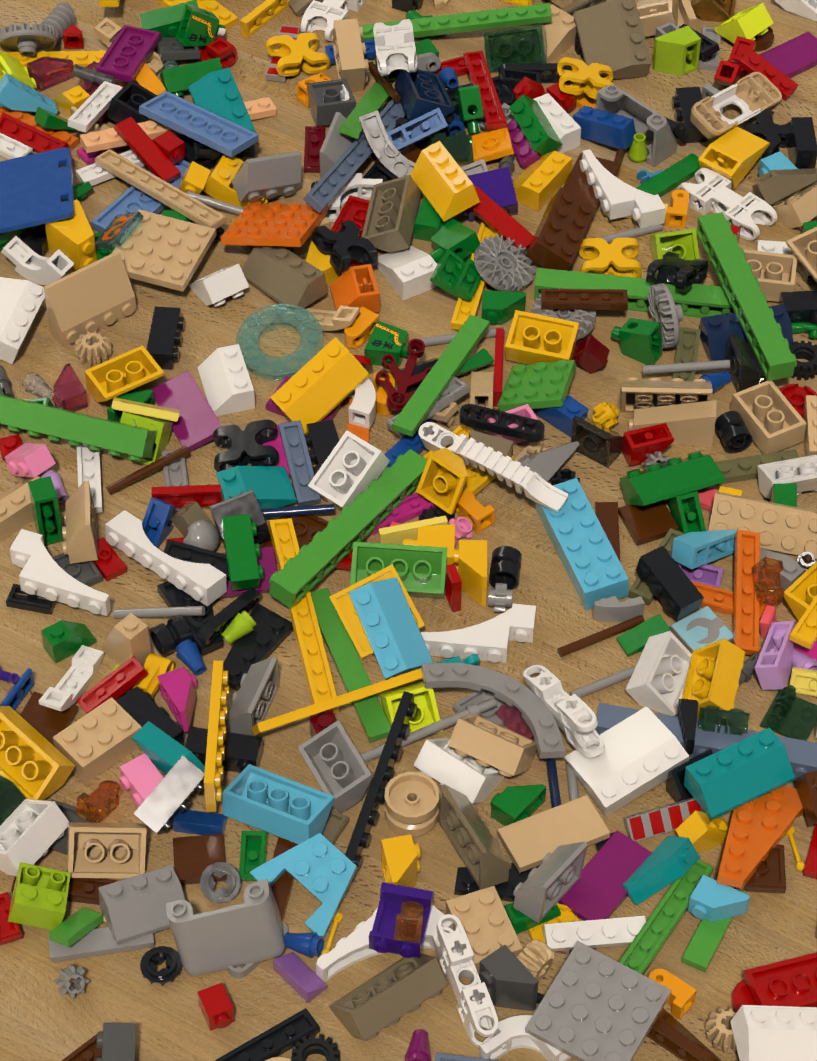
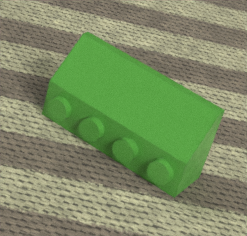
[350,542,447,599]

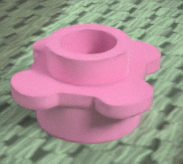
[449,516,473,539]

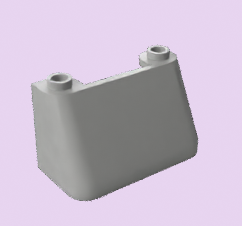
[596,85,677,168]
[165,879,285,976]

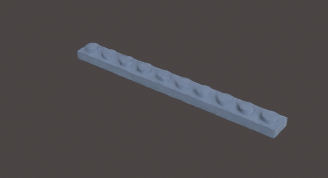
[303,99,406,213]

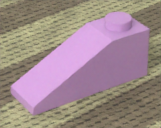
[755,621,796,690]

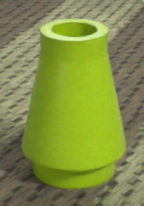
[628,133,648,164]
[221,610,257,645]

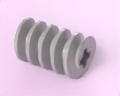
[41,2,76,42]

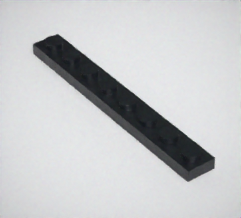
[345,691,417,871]

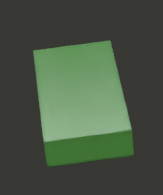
[48,907,104,947]

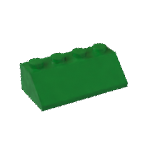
[620,451,726,506]

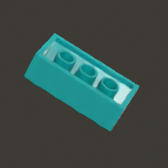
[188,68,256,145]
[684,727,795,820]

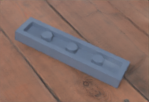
[278,420,320,506]

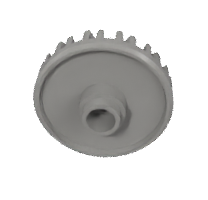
[0,22,57,56]
[474,235,536,292]
[647,283,683,349]
[532,287,596,340]

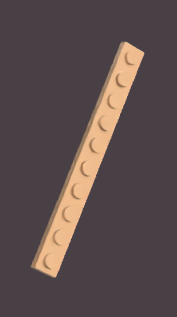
[80,97,277,153]

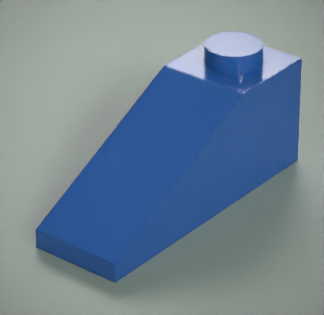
[532,396,589,438]

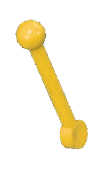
[785,827,805,871]
[321,912,343,955]

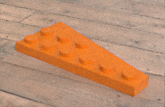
[717,786,804,889]

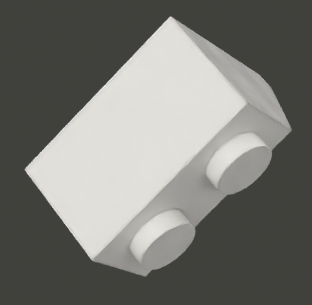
[188,264,249,307]

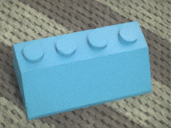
[349,577,434,680]
[222,764,335,844]

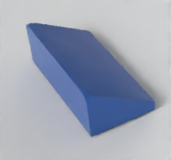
[0,668,34,710]
[173,810,228,836]

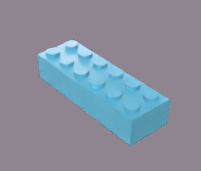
[535,478,629,610]

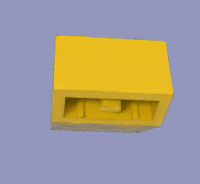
[698,126,770,189]
[202,154,269,208]

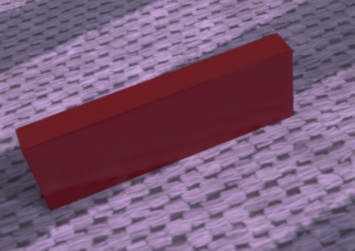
[304,126,326,173]

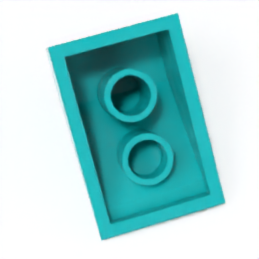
[216,466,297,509]

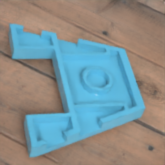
[250,833,358,940]

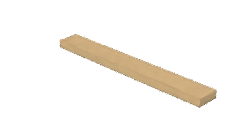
[95,149,226,229]

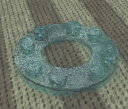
[236,303,324,380]

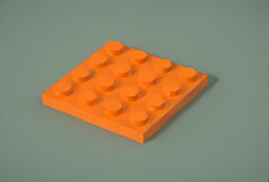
[221,201,328,247]

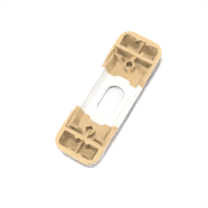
[690,72,782,139]

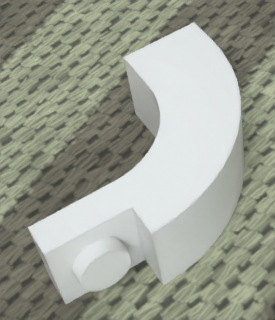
[324,173,383,222]
[1,236,75,285]
[348,378,376,429]
[479,1015,571,1061]

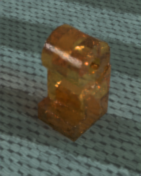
[752,557,784,606]
[76,780,120,823]
[394,901,424,943]

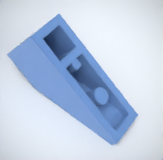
[386,108,448,152]

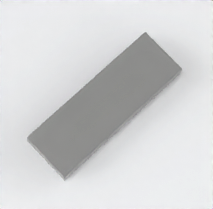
[698,26,721,71]

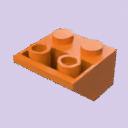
[330,264,380,313]

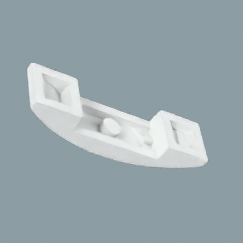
[39,645,104,711]

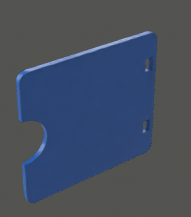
[0,148,75,233]

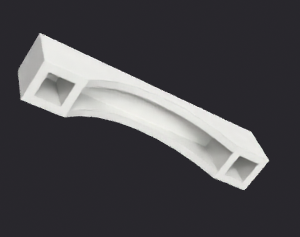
[105,510,227,606]

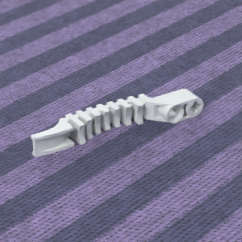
[419,422,569,513]

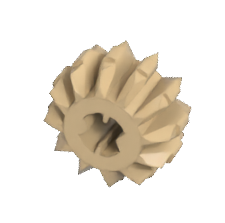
[75,330,112,366]
[516,939,555,982]
[705,1006,737,1053]

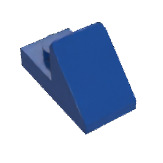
[142,497,175,548]

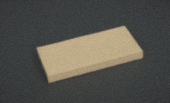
[497,795,610,873]

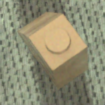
[470,371,493,433]
[102,613,151,667]

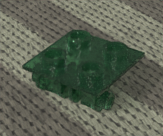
[760,685,817,741]
[698,706,750,736]

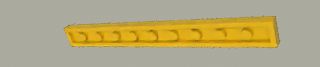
[268,518,339,713]

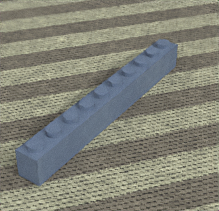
[595,703,817,778]

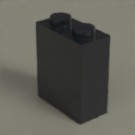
[787,117,817,169]

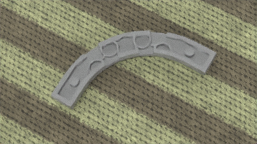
[359,110,488,178]
[421,663,565,759]

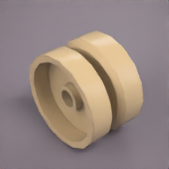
[384,771,440,837]

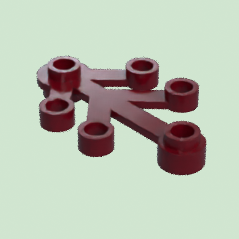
[375,339,432,412]

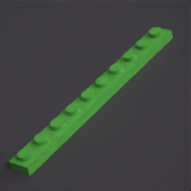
[359,3,552,41]

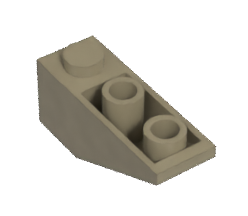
[754,168,817,205]

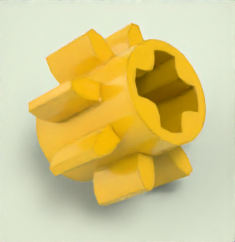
[592,401,620,429]

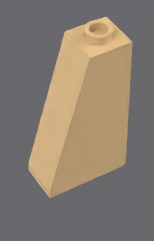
[628,400,717,447]

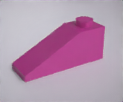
[157,667,197,732]

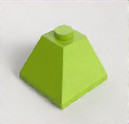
[649,228,700,271]

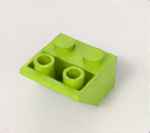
[652,26,701,76]
[114,412,173,465]
[8,862,71,930]

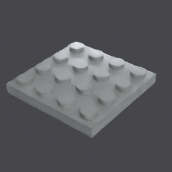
[525,941,671,1061]

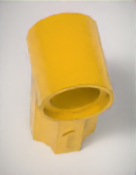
[133,653,175,698]

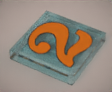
[95,211,144,250]

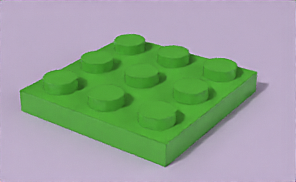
[498,360,577,412]

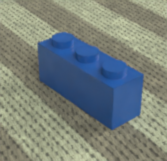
[573,106,636,150]

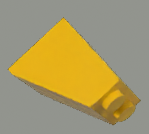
[45,199,97,271]

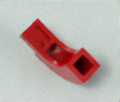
[714,36,756,87]

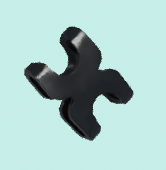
[743,108,791,159]
[312,220,378,273]
[646,252,709,292]
[213,420,279,472]

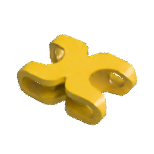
[265,32,331,77]
[557,57,614,100]
[578,238,642,278]

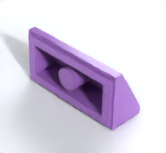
[677,562,725,588]
[273,952,328,1003]

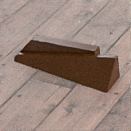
[647,1008,722,1061]

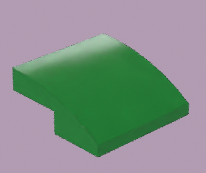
[430,248,482,301]

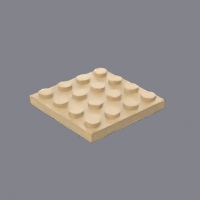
[112,209,217,292]

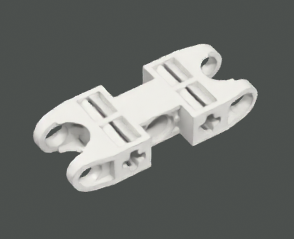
[301,0,366,42]
[373,19,418,76]
[677,168,777,241]
[523,665,605,758]
[432,914,499,1048]

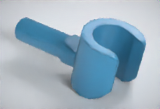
[637,169,663,184]

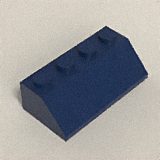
[394,69,455,121]
[700,304,794,363]

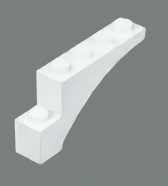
[580,149,666,228]
[10,529,111,616]
[421,604,536,663]
[316,905,453,982]

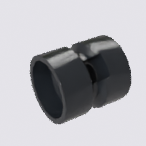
[715,411,753,453]
[489,546,522,590]
[149,615,194,656]

